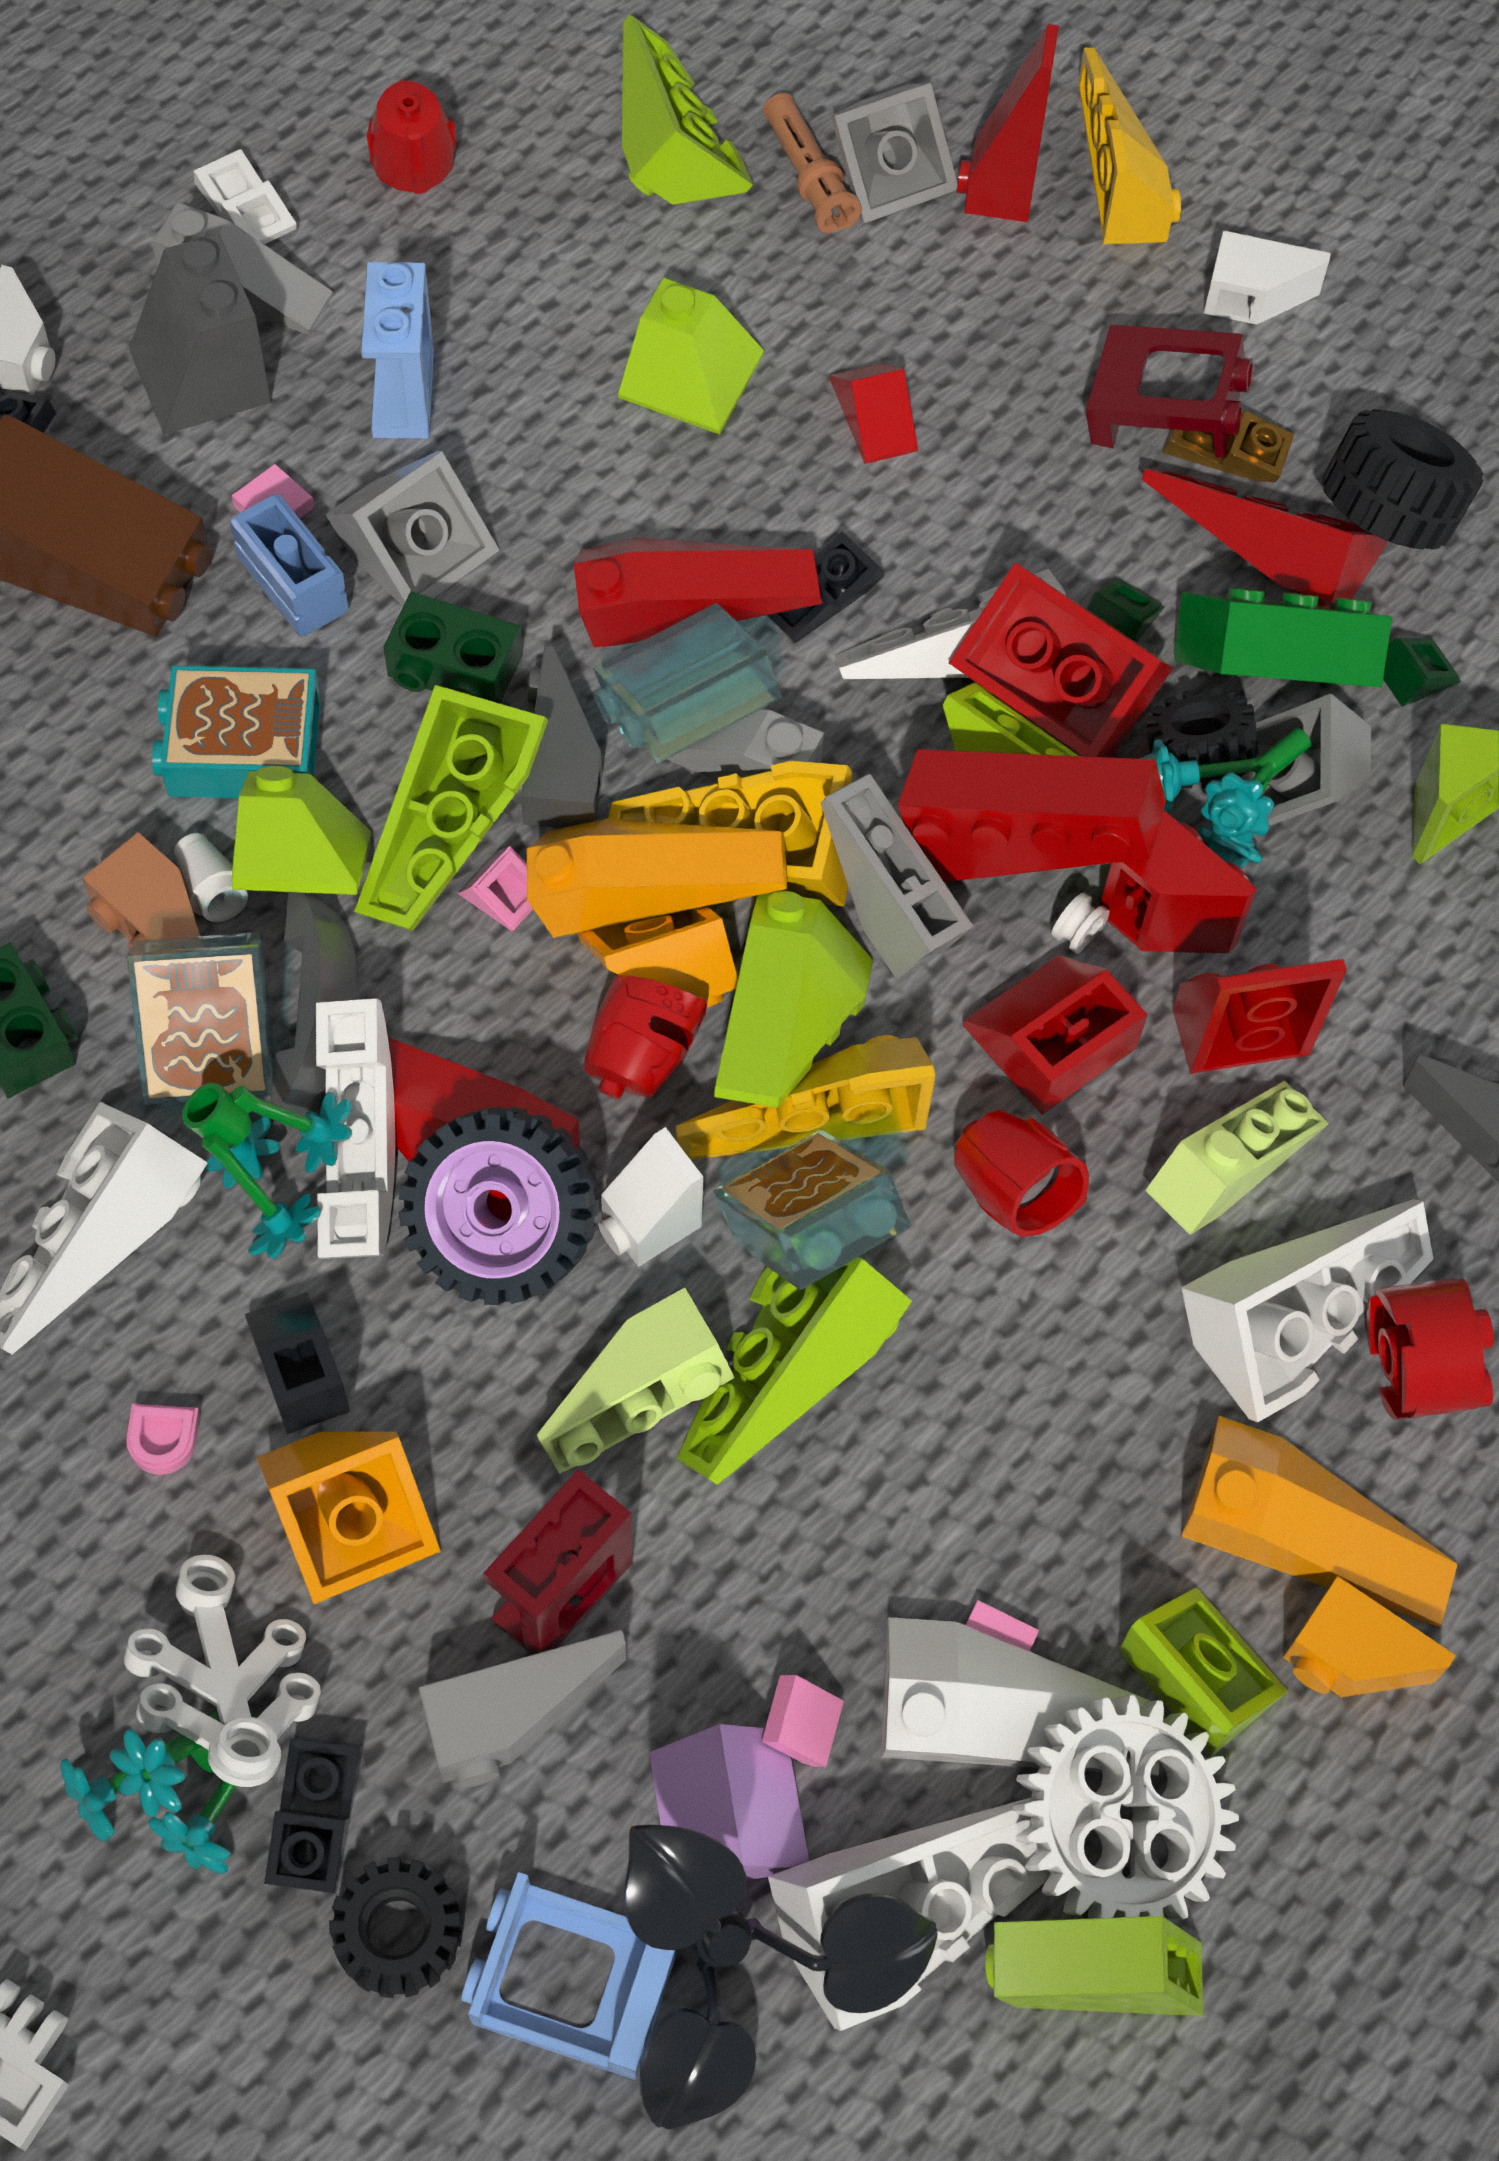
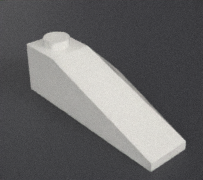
[835,569,1066,679]
[0,1102,207,1355]
[1181,1199,1433,1422]
[881,1617,1159,1776]
[768,1798,1051,2031]

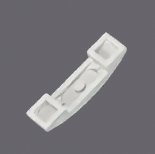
[316,998,395,1259]

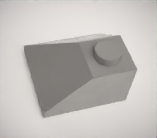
[831,82,958,223]
[325,451,500,606]
[1235,694,1371,825]

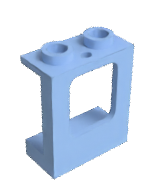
[361,262,434,438]
[461,1872,678,2080]

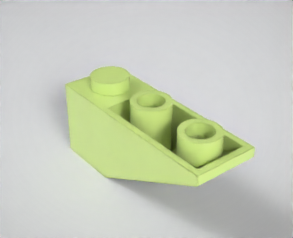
[1145,1081,1329,1235]
[537,1288,735,1474]

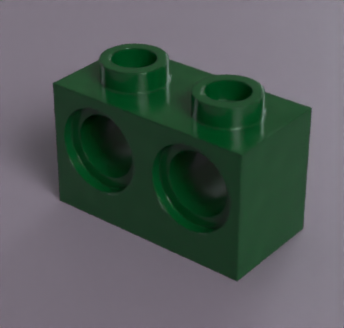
[383,591,523,703]
[0,942,78,1099]

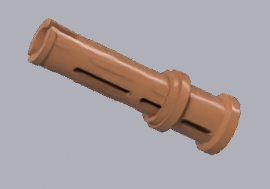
[763,93,862,234]

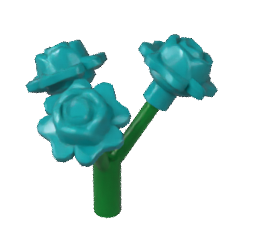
[1140,728,1311,869]

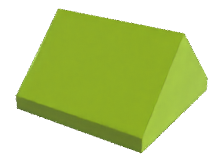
[1412,724,1499,865]
[1119,1587,1289,1757]

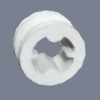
[1051,892,1110,954]

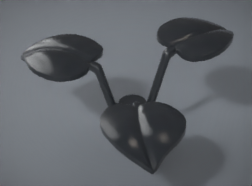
[623,1825,938,2129]

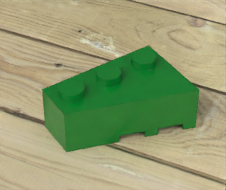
[1174,587,1392,688]

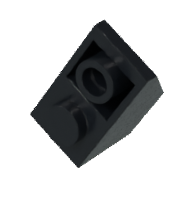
[245,1292,350,1434]

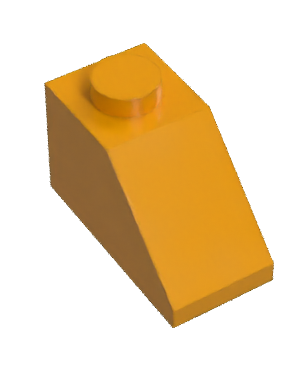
[1283,1576,1456,1697]

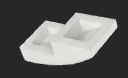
[194,149,296,244]

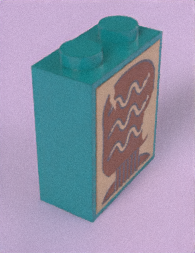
[152,666,321,798]

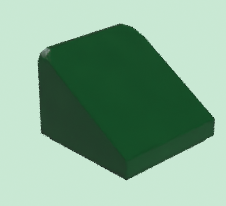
[1087,578,1165,642]
[1383,638,1461,707]

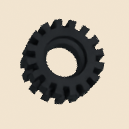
[1146,688,1259,789]
[329,1857,463,1998]

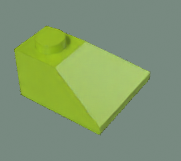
[618,277,764,435]
[232,766,372,895]

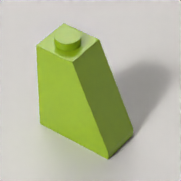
[985,1916,1203,2016]

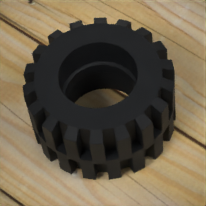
[1322,409,1484,550]

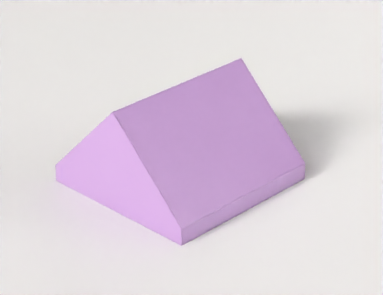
[649,1724,809,1881]

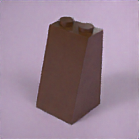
[0,414,212,637]

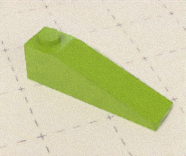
[622,14,753,205]
[714,891,873,1108]
[676,1228,912,1485]

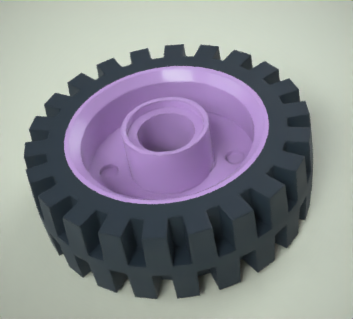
[398,1106,599,1305]

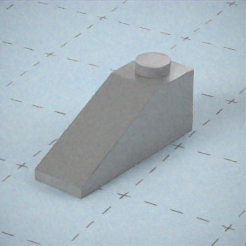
[152,202,333,335]
[635,708,824,781]
[820,774,974,980]
[419,1630,626,1788]

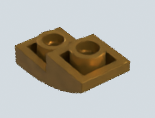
[1163,399,1295,482]

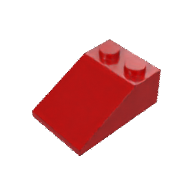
[949,562,1174,758]
[1172,959,1347,1074]

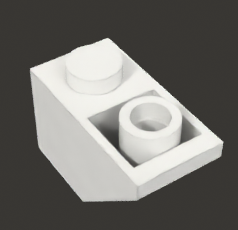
[1204,231,1331,325]

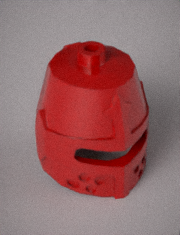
[367,79,456,194]
[583,975,707,1100]
[954,1110,1089,1237]

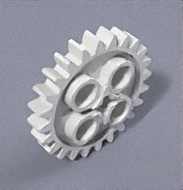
[1013,1695,1239,1919]

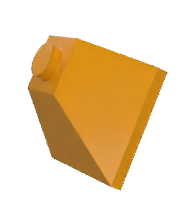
[577,906,738,1007]
[256,1432,441,1604]

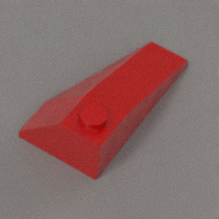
[957,24,1059,222]
[1141,469,1387,607]
[574,538,822,648]
[388,1037,580,1220]

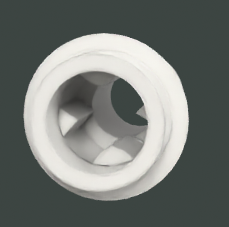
[174,833,248,922]

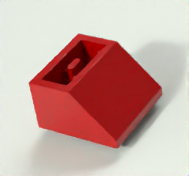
[1100,810,1257,954]
[963,955,1148,1115]

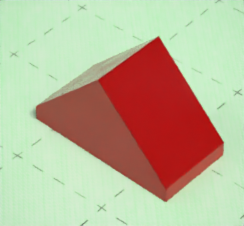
[830,363,918,464]

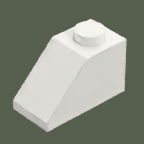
[0,265,55,395]
[598,1127,703,1267]

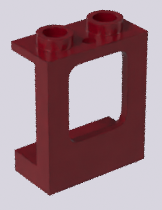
[1086,324,1253,458]
[483,1469,633,1655]

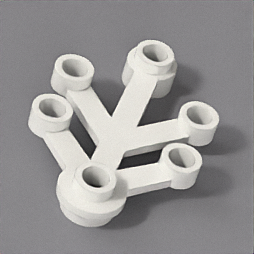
[124,1555,321,1787]

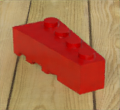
[898,749,1166,882]

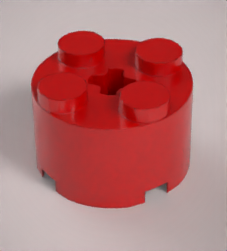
[1367,1278,1494,1420]

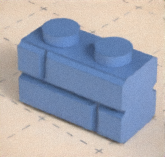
[230,494,349,637]

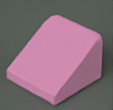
[458,846,533,931]

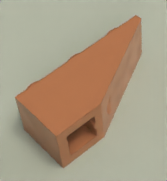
[82,832,207,962]

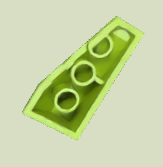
[354,685,548,931]

